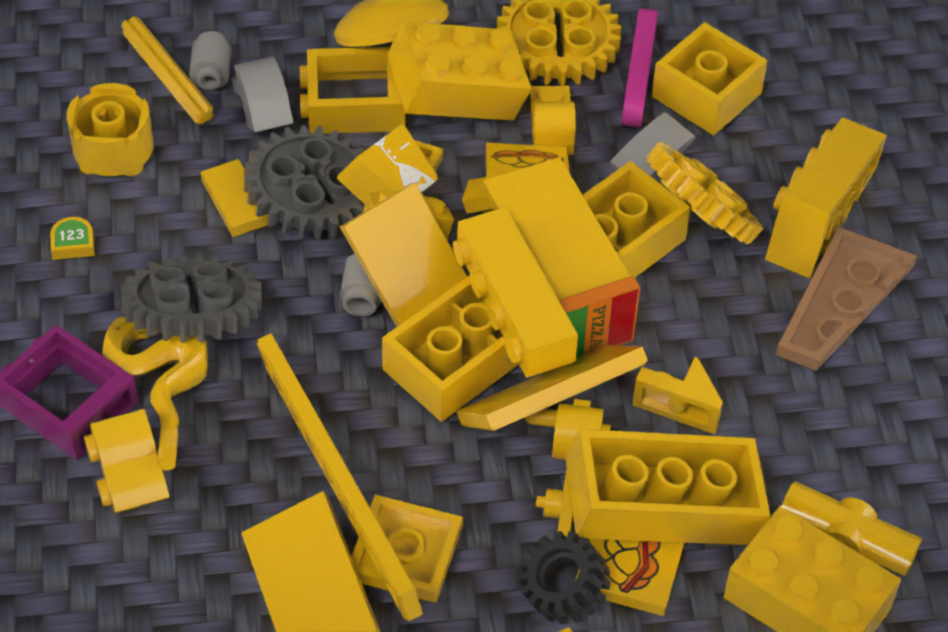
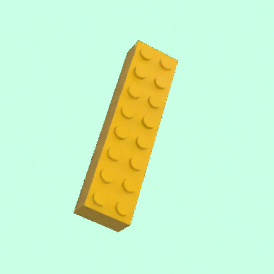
[382,161,691,422]

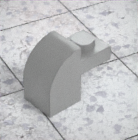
[231,56,294,132]

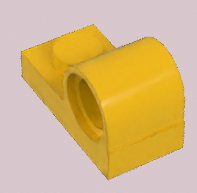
[529,86,576,155]

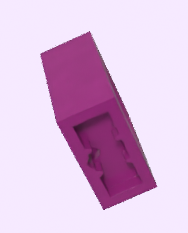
[0,325,138,460]

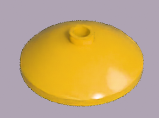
[334,0,449,47]

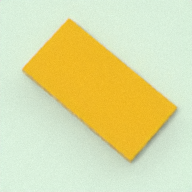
[482,157,630,300]
[456,345,648,431]
[241,491,380,632]

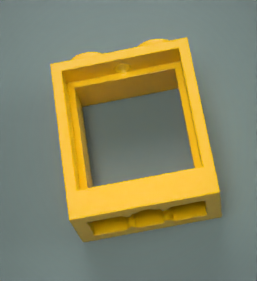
[300,47,405,134]

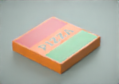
[559,276,640,359]

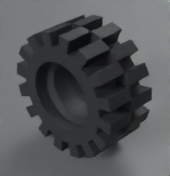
[518,531,611,624]

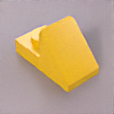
[632,357,723,434]

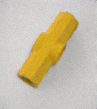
[782,481,923,576]

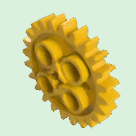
[496,0,622,86]
[646,142,763,244]

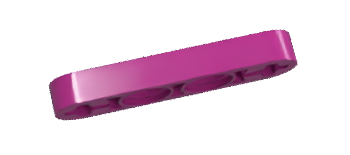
[622,8,658,128]

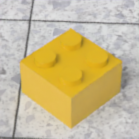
[652,22,768,136]

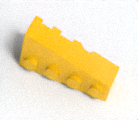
[765,117,887,279]

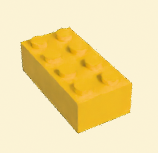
[565,429,771,545]

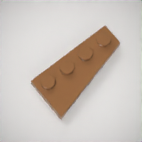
[776,227,917,371]

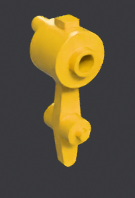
[524,399,611,537]

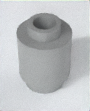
[189,31,231,90]
[340,254,382,317]

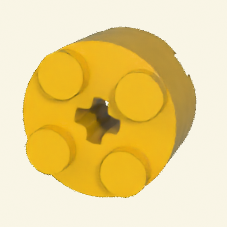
[66,83,154,176]

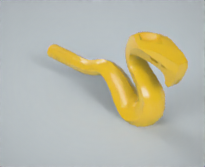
[102,317,208,471]

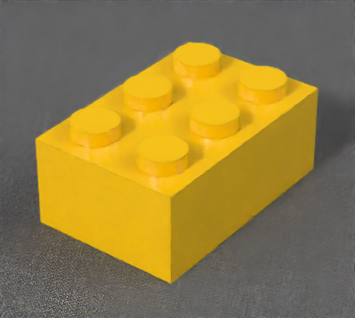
[387,21,532,121]
[723,505,901,632]

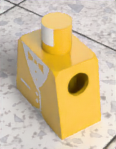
[337,124,437,204]

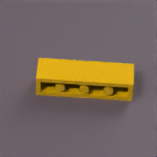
[453,207,578,378]

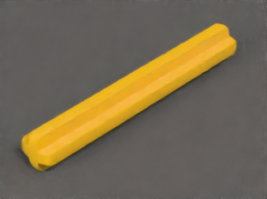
[121,16,214,125]

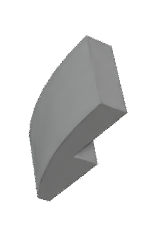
[610,112,696,178]

